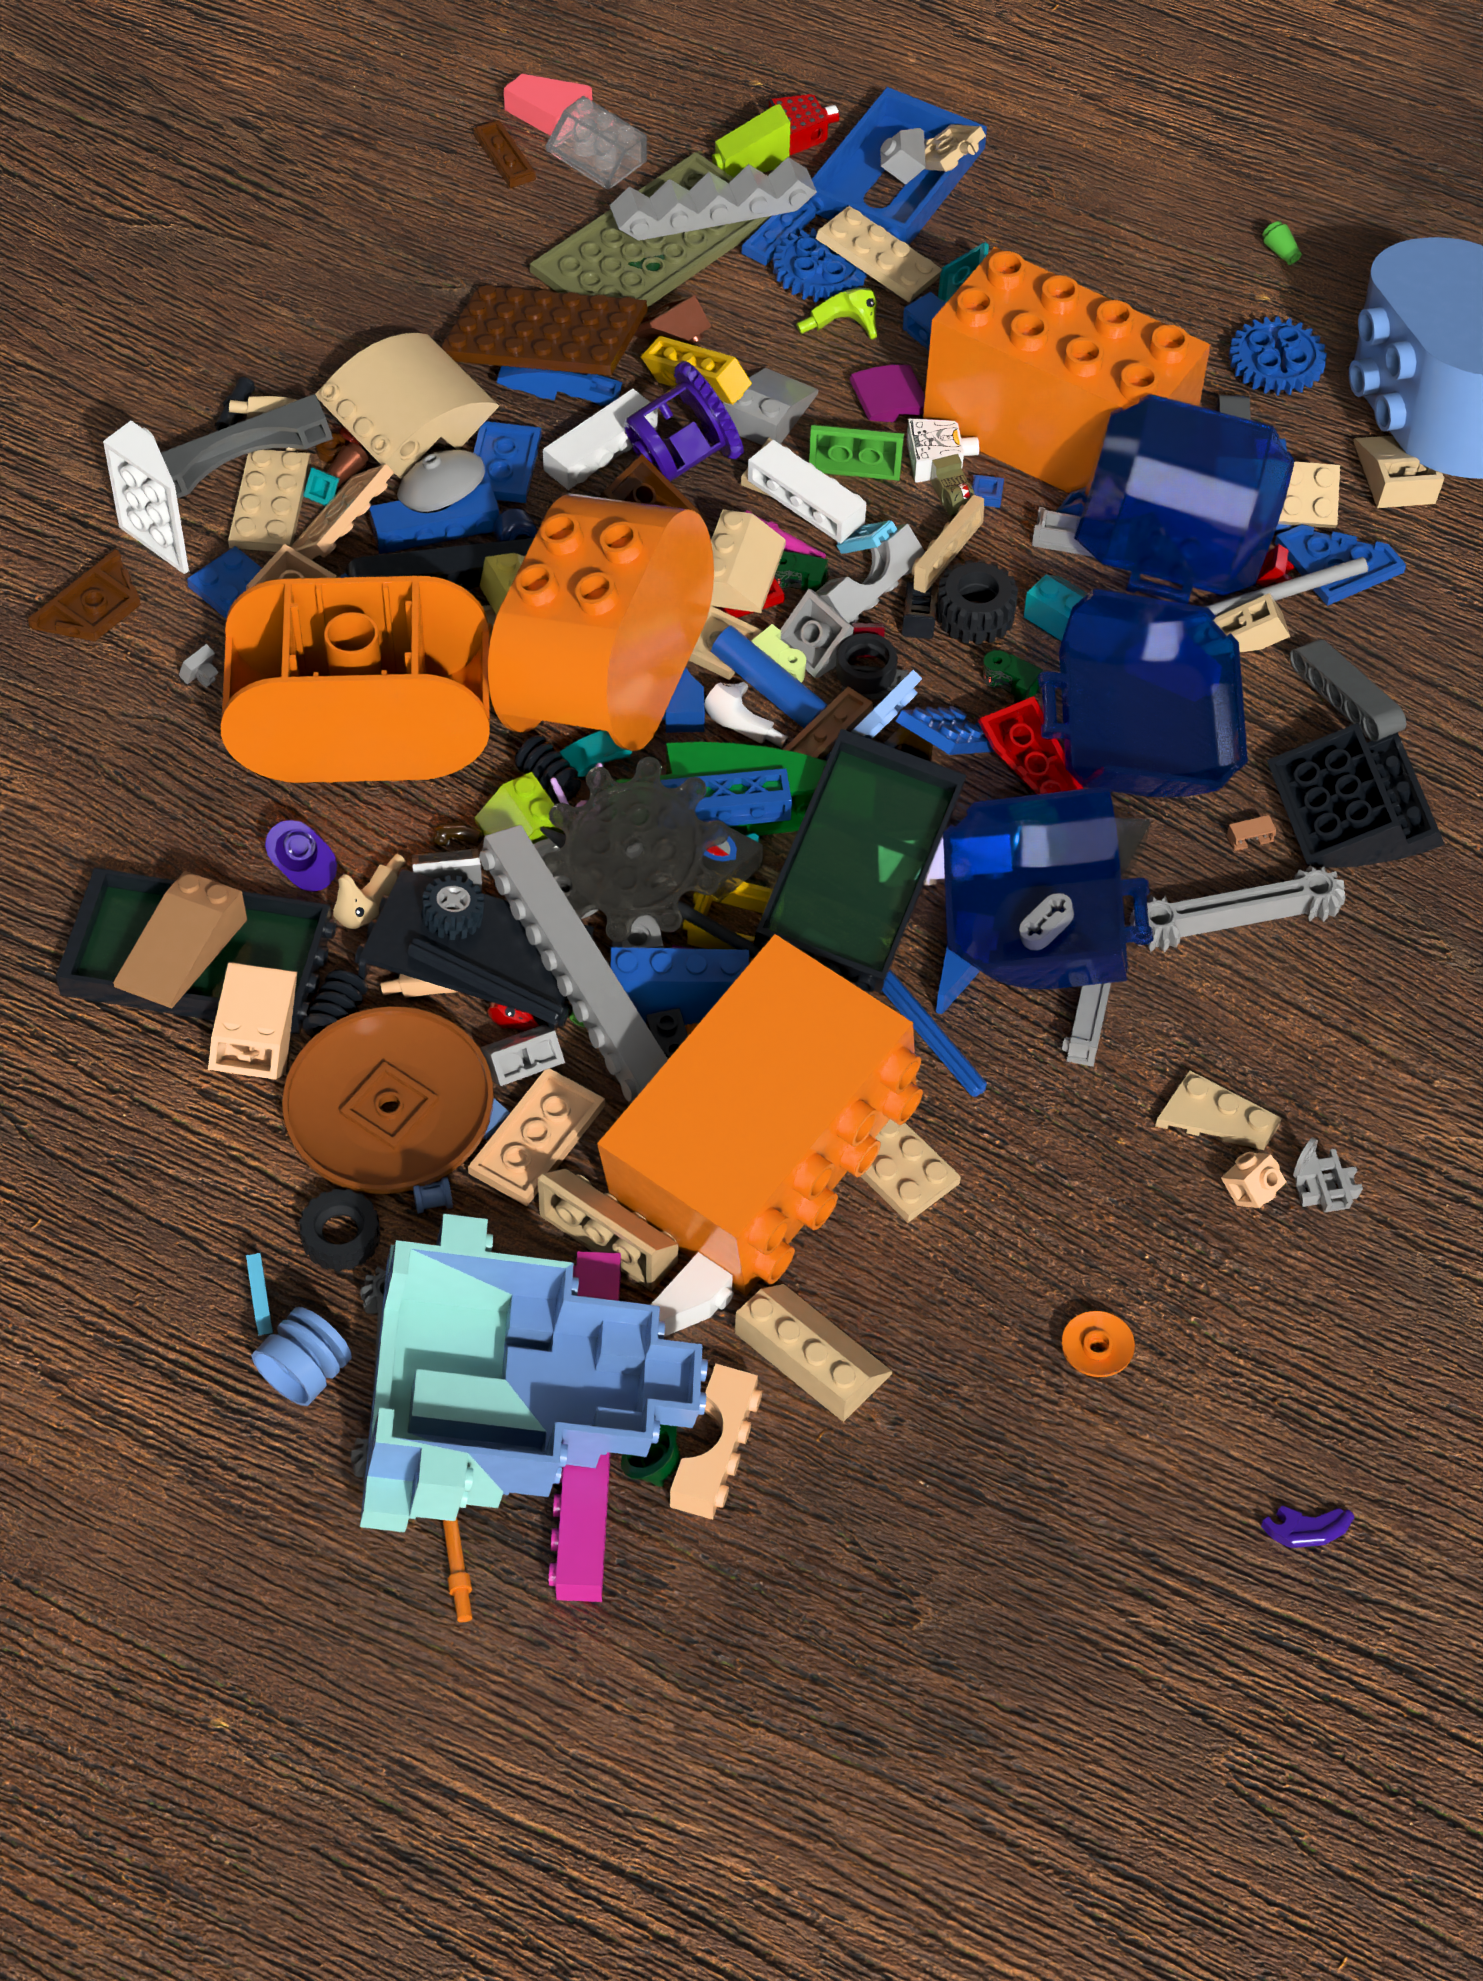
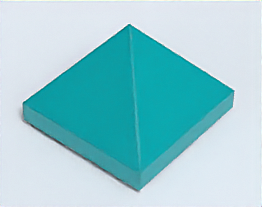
[303,467,340,506]

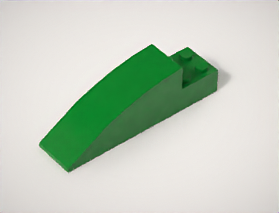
[606,742,876,849]

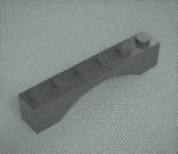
[161,394,333,499]

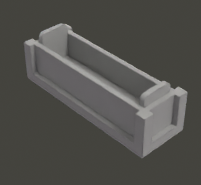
[1032,507,1131,562]
[1062,960,1115,1067]

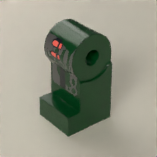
[774,551,828,592]
[982,650,1043,704]

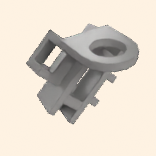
[1293,1137,1363,1213]

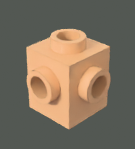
[1221,1152,1286,1208]

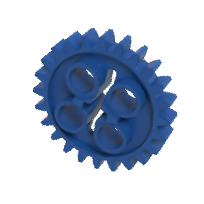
[772,228,867,302]
[1229,316,1327,396]

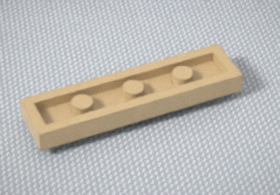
[912,495,984,593]

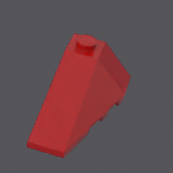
[978,696,1094,823]

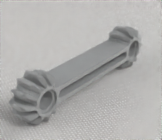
[1129,865,1346,953]

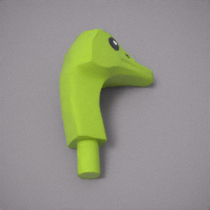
[796,288,877,340]

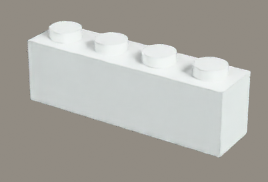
[543,389,658,490]
[748,440,867,544]

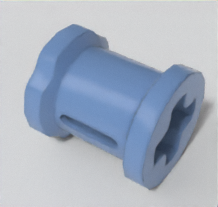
[413,1177,453,1214]

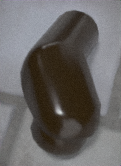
[432,822,483,847]

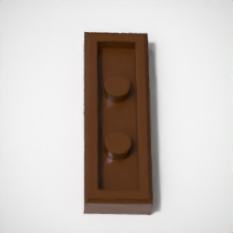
[473,120,536,188]

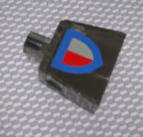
[680,823,763,903]

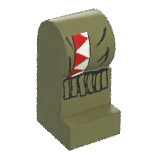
[930,454,974,515]

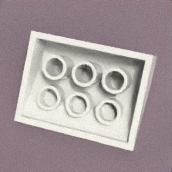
[103,421,189,574]

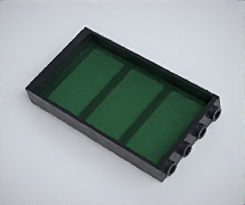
[754,729,966,993]
[56,868,337,1034]

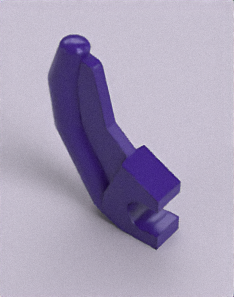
[1261,1506,1354,1548]

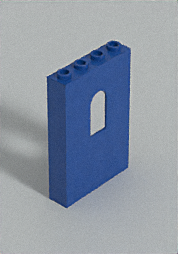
[806,87,987,245]

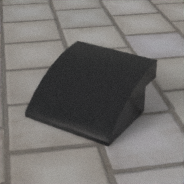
[1267,723,1445,868]

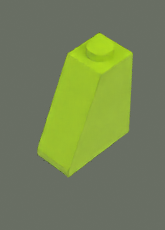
[712,104,791,178]

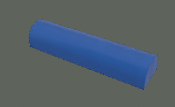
[711,625,828,729]

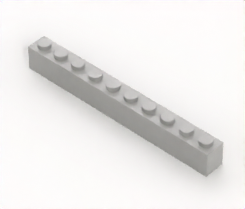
[480,825,668,1102]

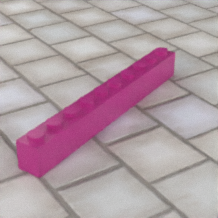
[549,1251,621,1602]

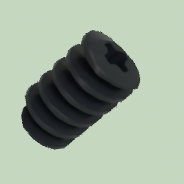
[515,735,581,806]
[303,969,368,1038]

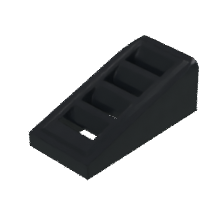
[902,582,938,639]

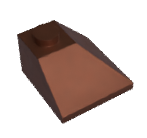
[634,295,711,344]

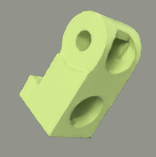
[752,624,807,683]

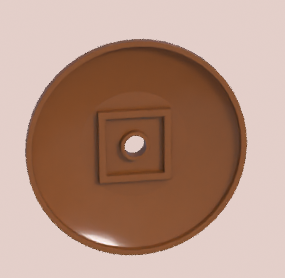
[282,1007,494,1194]

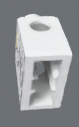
[906,419,979,483]

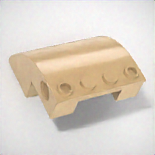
[316,333,499,479]

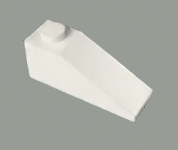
[651,1252,734,1337]

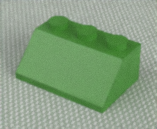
[809,424,904,481]

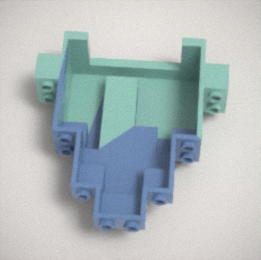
[360,1214,708,1532]

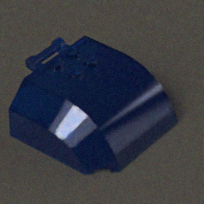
[1074,394,1294,607]
[1038,589,1248,798]
[943,786,1154,989]

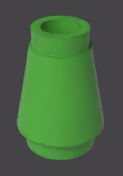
[1262,221,1302,265]

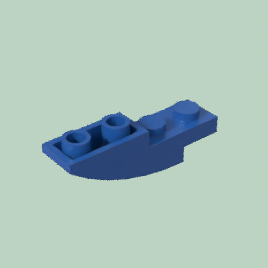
[497,366,622,406]

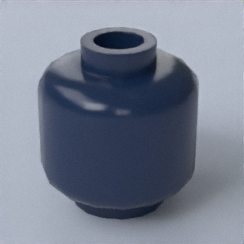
[493,508,538,542]

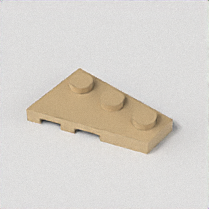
[1155,1070,1282,1150]

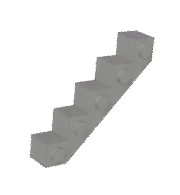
[610,157,817,241]

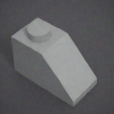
[880,128,926,184]

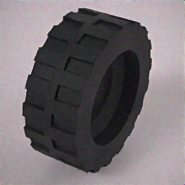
[299,1189,380,1271]

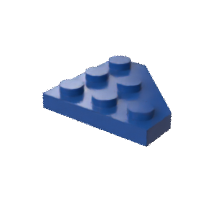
[1275,524,1406,606]

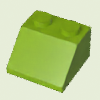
[475,772,564,844]

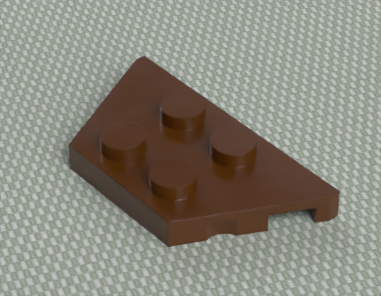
[28,549,141,641]

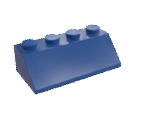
[610,947,750,1025]

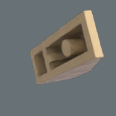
[1185,593,1290,656]

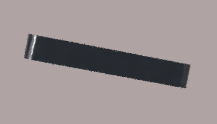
[346,538,534,589]

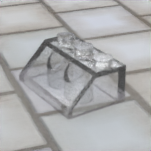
[545,96,647,190]

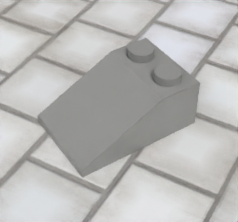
[723,368,818,446]

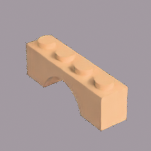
[670,1364,762,1520]

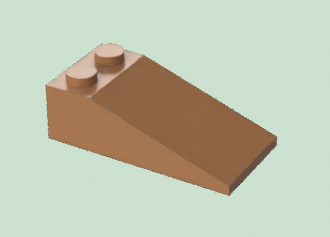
[113,871,247,1009]

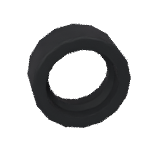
[836,633,898,695]

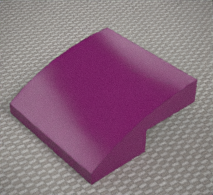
[849,365,925,422]

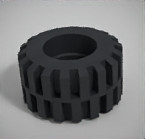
[936,560,1018,645]

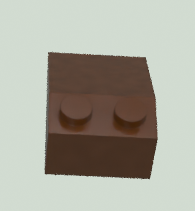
[599,454,708,522]

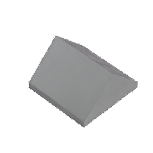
[780,589,854,678]
[411,849,483,893]

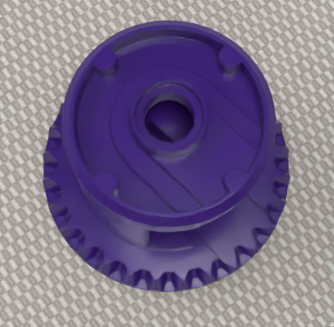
[624,361,744,482]

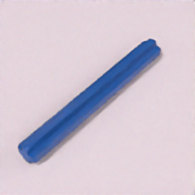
[882,969,987,1097]

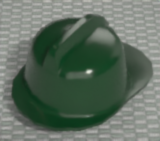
[621,1424,680,1487]

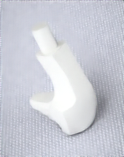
[704,682,788,748]

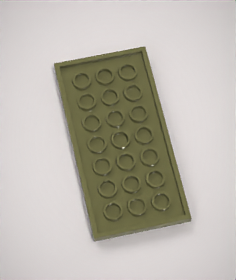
[530,152,771,308]

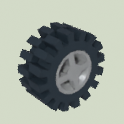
[422,875,484,940]

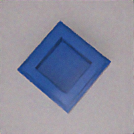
[972,474,1004,508]

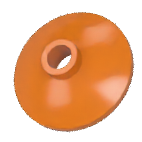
[1062,1311,1135,1377]

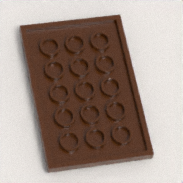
[441,285,648,376]

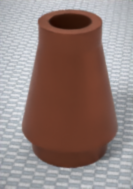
[326,442,368,488]

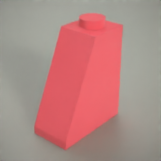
[504,74,593,139]

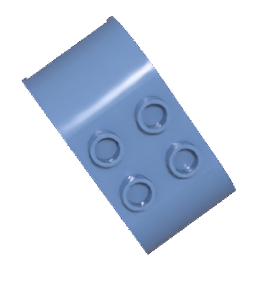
[1349,237,1483,479]

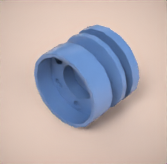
[252,1307,352,1406]

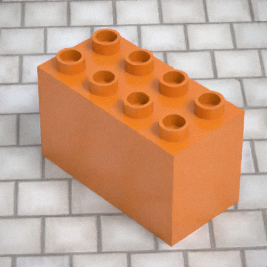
[923,247,1211,493]
[597,934,923,1296]

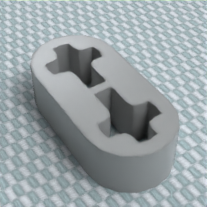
[1019,893,1074,950]

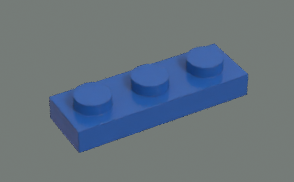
[742,203,816,266]

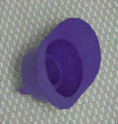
[265,819,337,892]

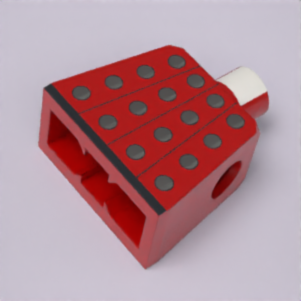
[769,94,839,156]

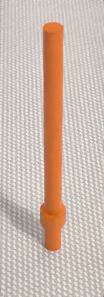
[443,1517,472,1622]

